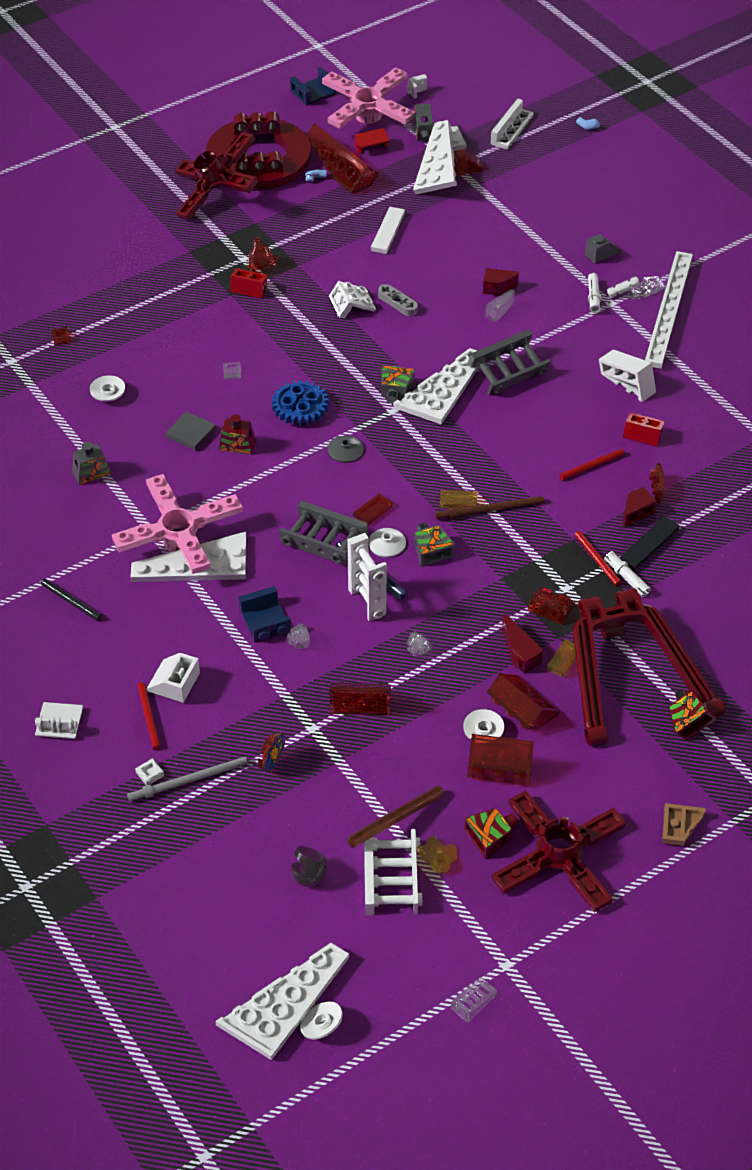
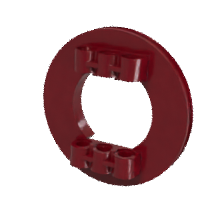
[206,111,311,190]

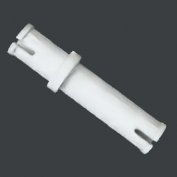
[588,273,601,314]
[604,551,651,597]

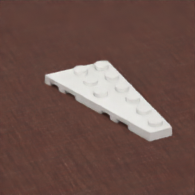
[413,120,457,194]
[393,348,480,424]
[131,532,246,582]
[216,943,349,1060]

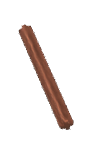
[346,785,445,848]

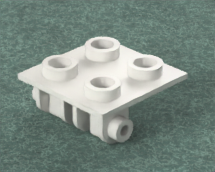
[35,702,83,739]

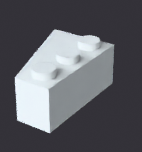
[599,350,656,402]

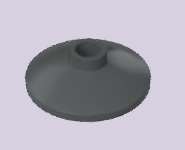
[328,435,364,463]

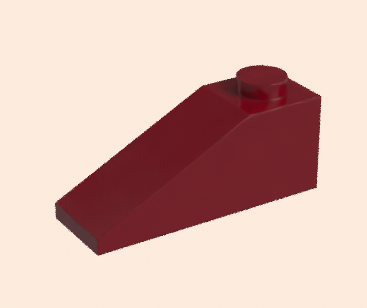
[502,614,544,674]

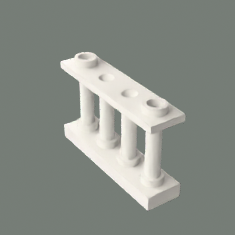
[347,533,387,621]
[364,829,422,915]

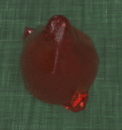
[246,236,278,272]

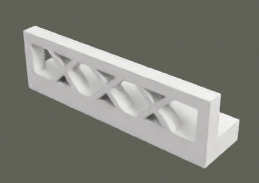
[491,99,534,150]

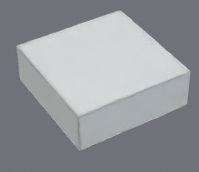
[135,758,164,785]

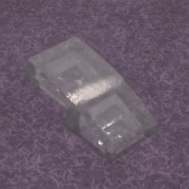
[628,276,666,299]

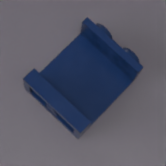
[290,66,337,106]
[238,586,291,643]

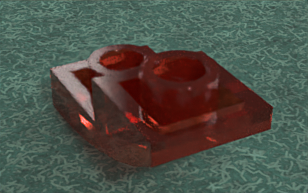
[649,463,665,504]

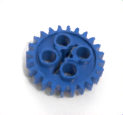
[271,380,329,426]

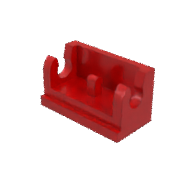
[354,128,390,154]
[230,268,268,298]
[623,412,665,447]

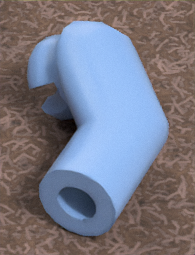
[576,117,600,131]
[305,170,327,182]

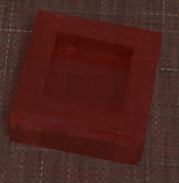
[51,327,71,345]

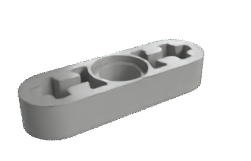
[378,284,418,316]

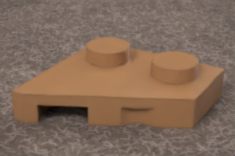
[662,803,706,846]

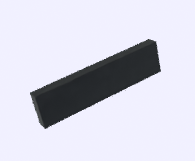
[619,516,680,572]

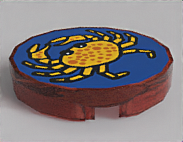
[258,731,285,772]

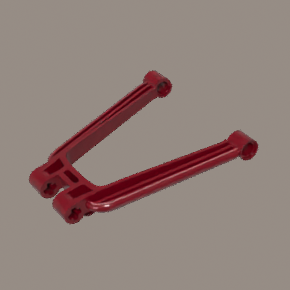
[573,588,724,746]

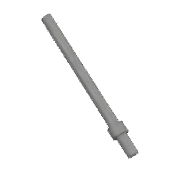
[127,757,248,802]

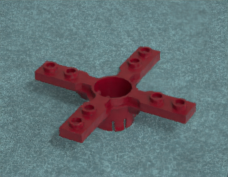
[175,132,259,220]
[491,790,626,913]

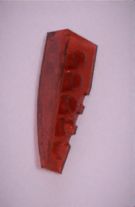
[306,123,379,194]

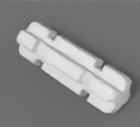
[607,277,640,298]

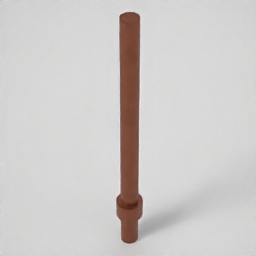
[435,496,544,519]

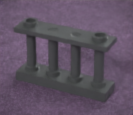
[467,329,551,395]
[279,501,368,566]

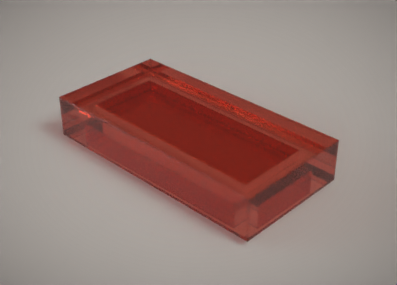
[353,493,393,525]

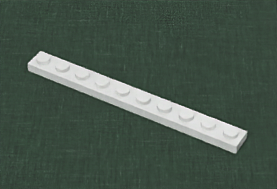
[645,251,693,369]

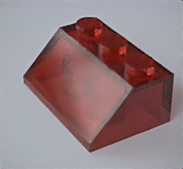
[487,673,561,730]
[329,682,391,716]
[467,734,534,785]

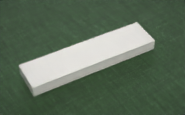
[371,207,405,254]

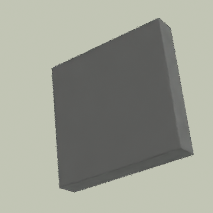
[166,411,216,450]

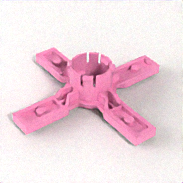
[322,67,415,129]
[112,474,243,574]

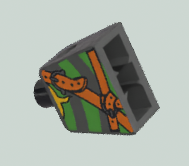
[414,104,433,143]
[381,365,415,404]
[72,442,111,485]
[414,523,455,566]

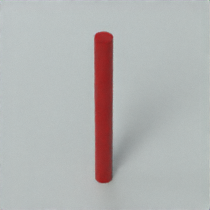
[559,449,624,481]
[575,531,622,587]
[137,682,161,750]

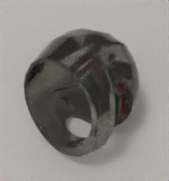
[291,846,327,887]

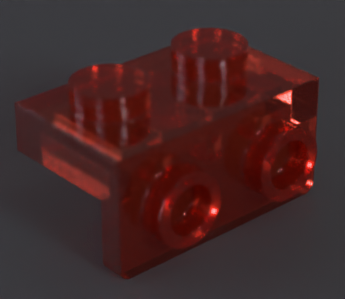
[528,587,575,624]

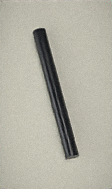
[40,578,102,621]

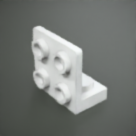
[329,281,376,319]

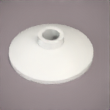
[90,375,125,402]
[369,528,406,558]
[463,709,504,744]
[300,1002,343,1040]

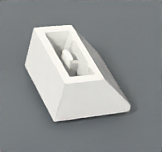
[147,653,200,703]

